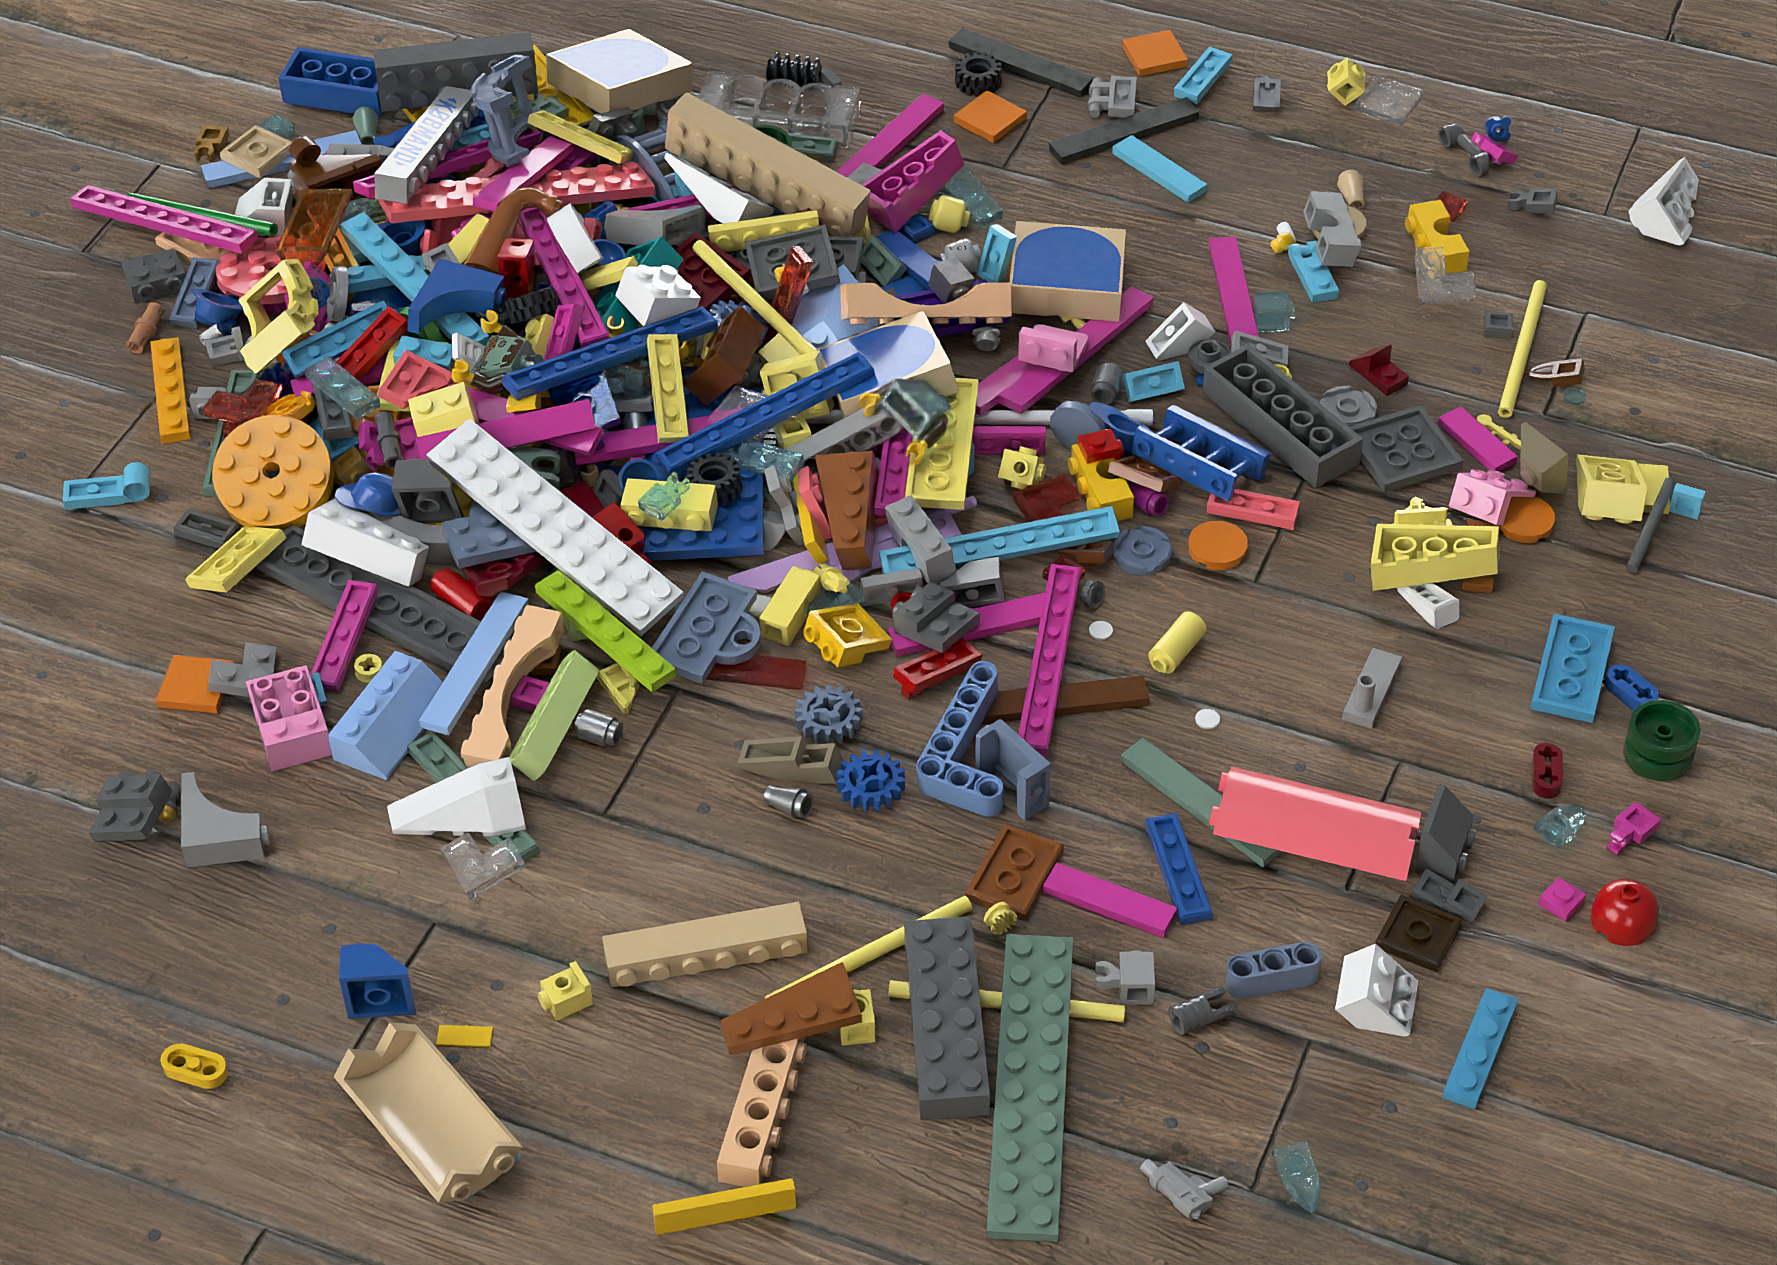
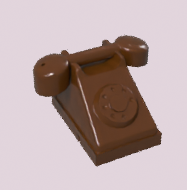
[289,136,381,229]

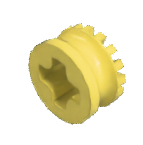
[354,654,382,683]
[984,902,1017,935]

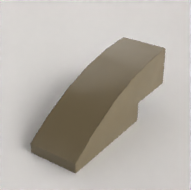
[737,736,844,784]

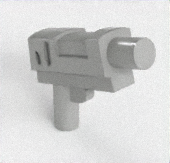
[1140,1159,1228,1221]

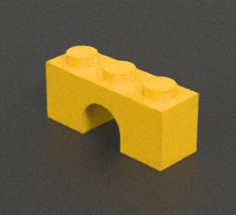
[1405,200,1470,278]
[1068,444,1134,521]

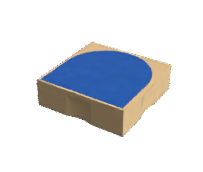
[546,29,693,113]
[1009,221,1126,322]
[817,311,959,418]

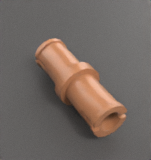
[126,302,165,354]

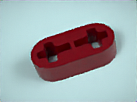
[1532,743,1563,799]

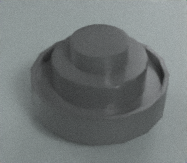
[1188,339,1230,373]

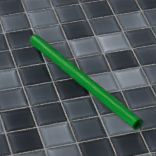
[127,192,278,237]

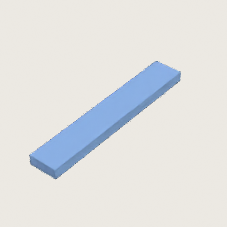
[201,130,362,188]
[419,591,529,735]

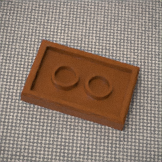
[965,823,1064,921]

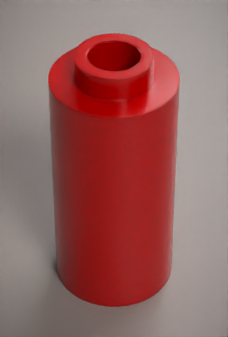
[430,568,493,622]

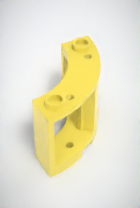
[238,258,318,374]

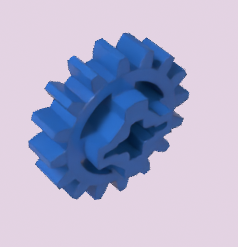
[837,750,905,812]

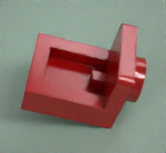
[1077,429,1124,464]

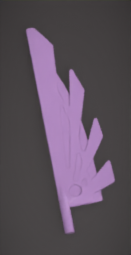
[728,496,977,593]

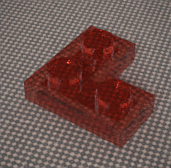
[203,379,283,424]
[1013,474,1079,522]

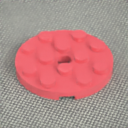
[216,234,328,304]

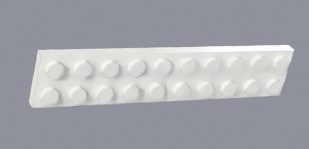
[426,418,684,636]

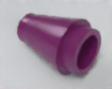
[1128,482,1169,516]

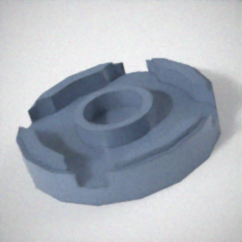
[1050,401,1106,449]
[1113,526,1172,576]

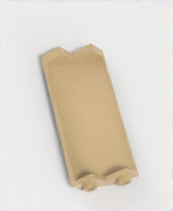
[334,1022,523,1203]

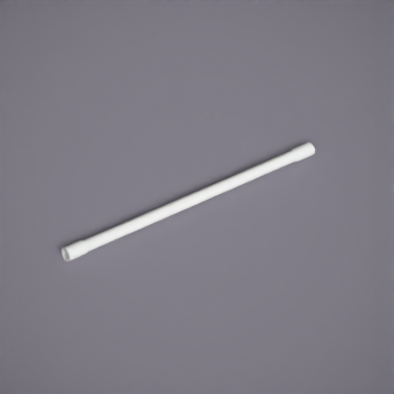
[806,409,1153,427]

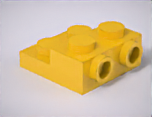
[803,603,892,668]

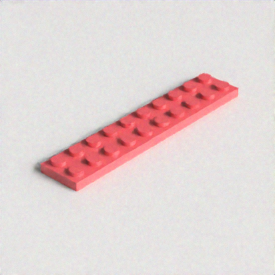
[377,162,655,223]

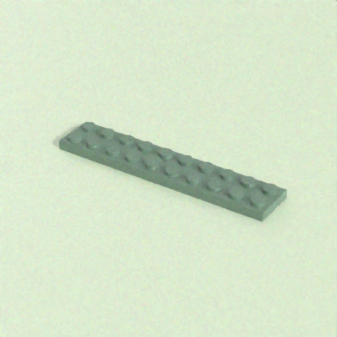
[986,934,1073,1242]

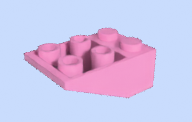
[245,665,332,772]

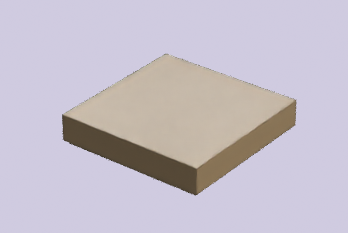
[220,125,293,178]

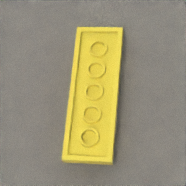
[905,378,979,510]

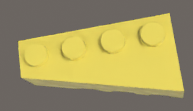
[1371,524,1500,591]

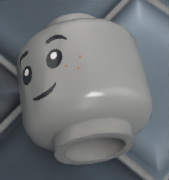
[941,238,982,274]

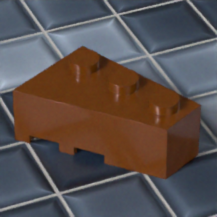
[683,306,765,406]

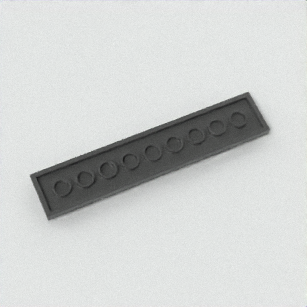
[254,524,512,690]

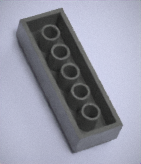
[373,32,538,112]
[1203,344,1363,488]
[904,916,990,1120]

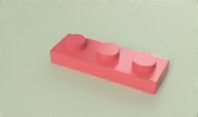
[1206,489,1300,530]

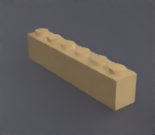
[602,901,808,988]

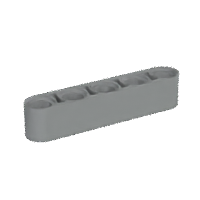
[766,400,902,489]

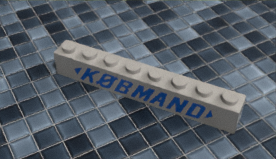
[375,86,479,204]

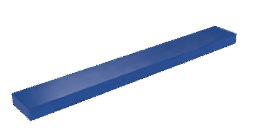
[502,306,718,400]
[656,351,875,477]

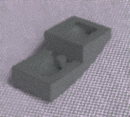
[1409,868,1488,922]

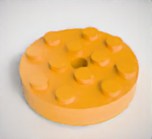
[212,415,334,532]

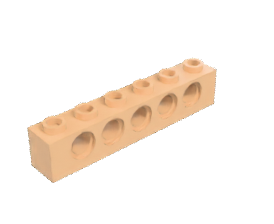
[717,994,812,1187]

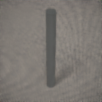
[1626,478,1676,573]

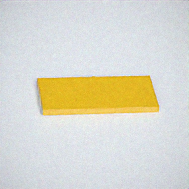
[436,1025,493,1048]

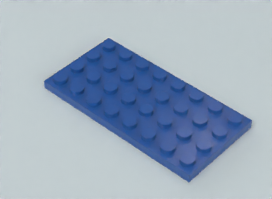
[643,388,764,561]

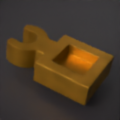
[194,125,229,163]

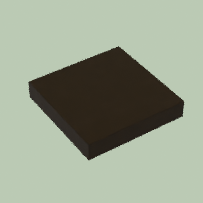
[1375,894,1463,973]

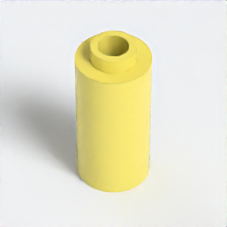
[1148,612,1207,674]

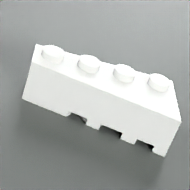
[301,498,429,587]

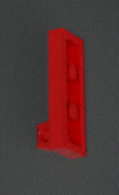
[330,306,408,388]
[893,638,983,700]

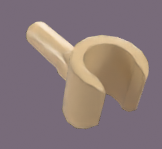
[581,464,600,487]

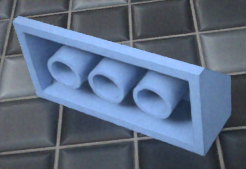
[328,651,443,781]

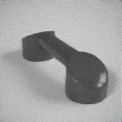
[1438,124,1489,177]

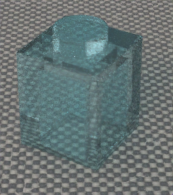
[1252,291,1295,332]

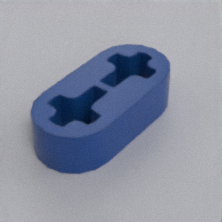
[1605,665,1659,711]

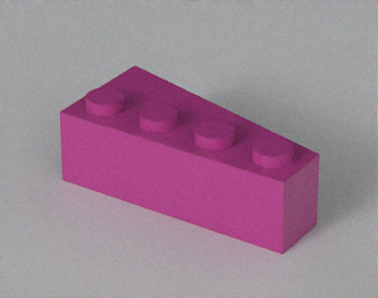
[861,130,964,233]

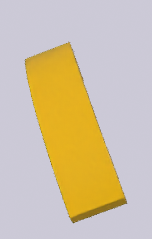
[506,389,556,412]

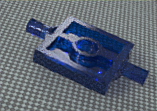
[548,370,621,450]

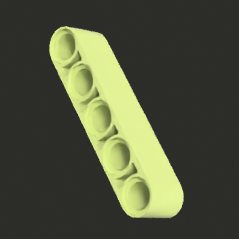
[509,650,599,781]

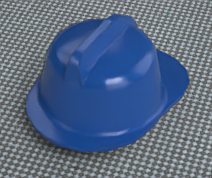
[378,220,426,256]
[192,288,243,327]
[1089,402,1152,456]
[335,473,402,516]

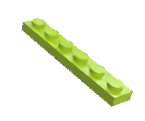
[535,570,676,693]

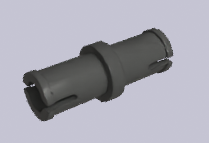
[375,411,403,468]

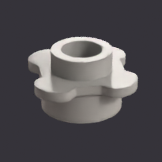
[972,326,1000,351]

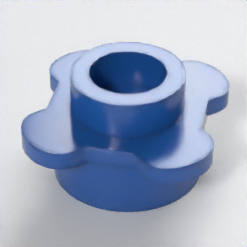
[1485,116,1511,141]

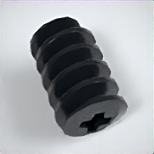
[766,51,822,90]

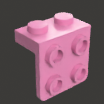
[1018,324,1088,372]
[1449,469,1536,525]

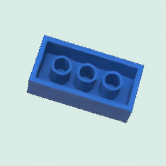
[278,47,384,117]

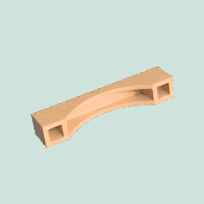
[840,283,1012,325]
[461,605,565,768]

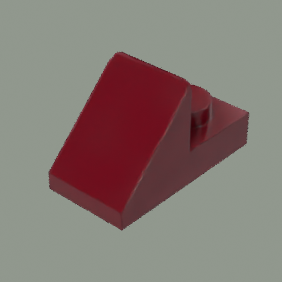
[1349,344,1409,396]

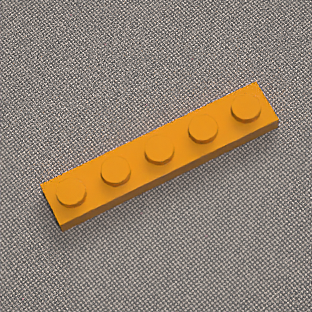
[150,337,191,444]

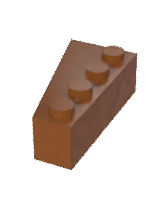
[815,451,879,570]

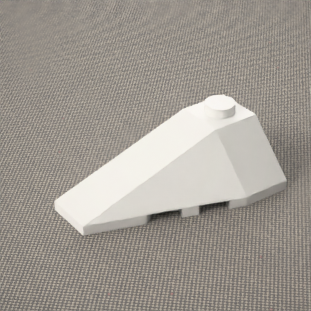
[664,153,775,224]
[1628,157,1699,246]
[387,757,526,836]

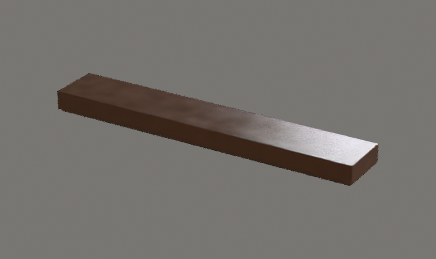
[981,675,1149,724]

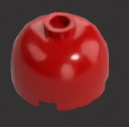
[1590,879,1659,946]

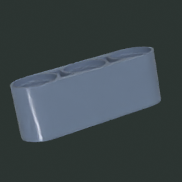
[1225,942,1322,999]

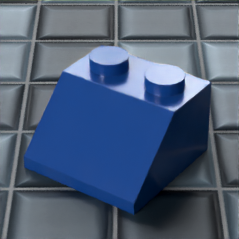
[339,943,416,1019]

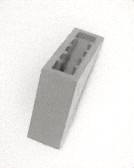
[604,205,706,245]
[181,772,270,867]

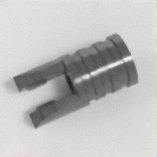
[1168,985,1236,1035]

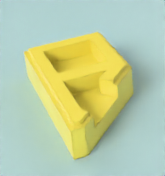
[597,663,639,715]

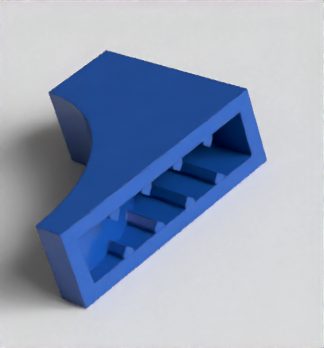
[408,259,507,334]

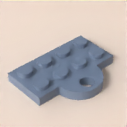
[442,500,537,568]
[652,571,761,684]

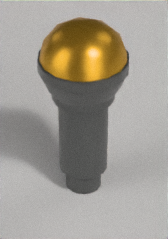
[158,781,180,822]

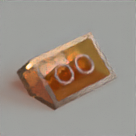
[275,189,353,266]

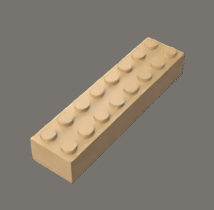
[665,92,871,237]

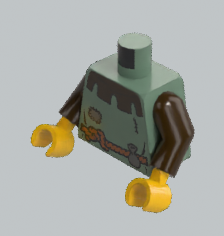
[452,310,544,395]

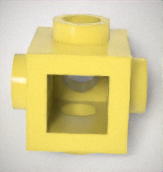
[1327,57,1365,106]
[998,446,1046,490]

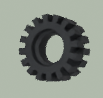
[955,52,1001,97]
[505,286,559,324]
[687,453,742,505]

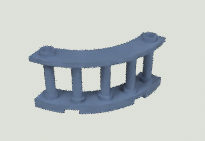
[471,55,540,166]
[612,118,730,201]

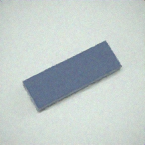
[169,257,220,328]

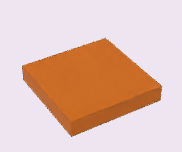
[1122,30,1188,77]
[953,90,1027,143]
[156,655,233,714]

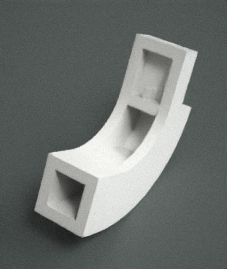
[547,203,604,274]

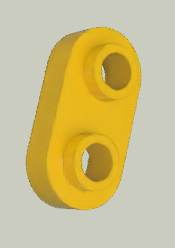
[160,1044,228,1089]

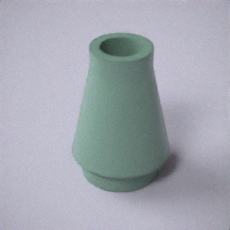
[352,107,379,145]

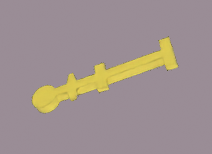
[1477,414,1521,450]

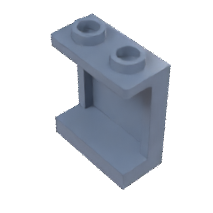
[975,719,1051,821]

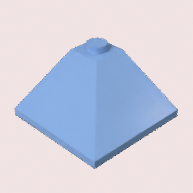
[776,264,882,349]

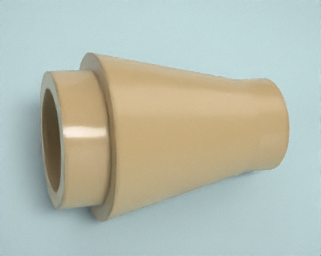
[1337,170,1365,210]

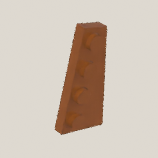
[720,962,862,1056]

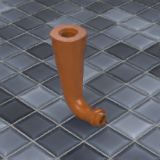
[464,187,562,275]

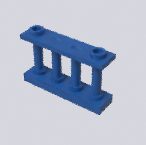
[1131,405,1271,502]

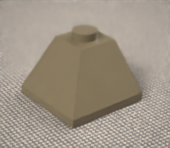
[1520,422,1568,494]

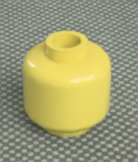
[928,195,970,234]

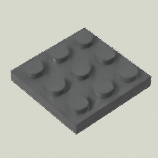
[745,224,840,300]
[1350,405,1463,493]

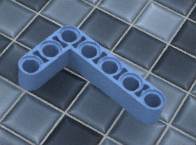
[916,661,1004,817]

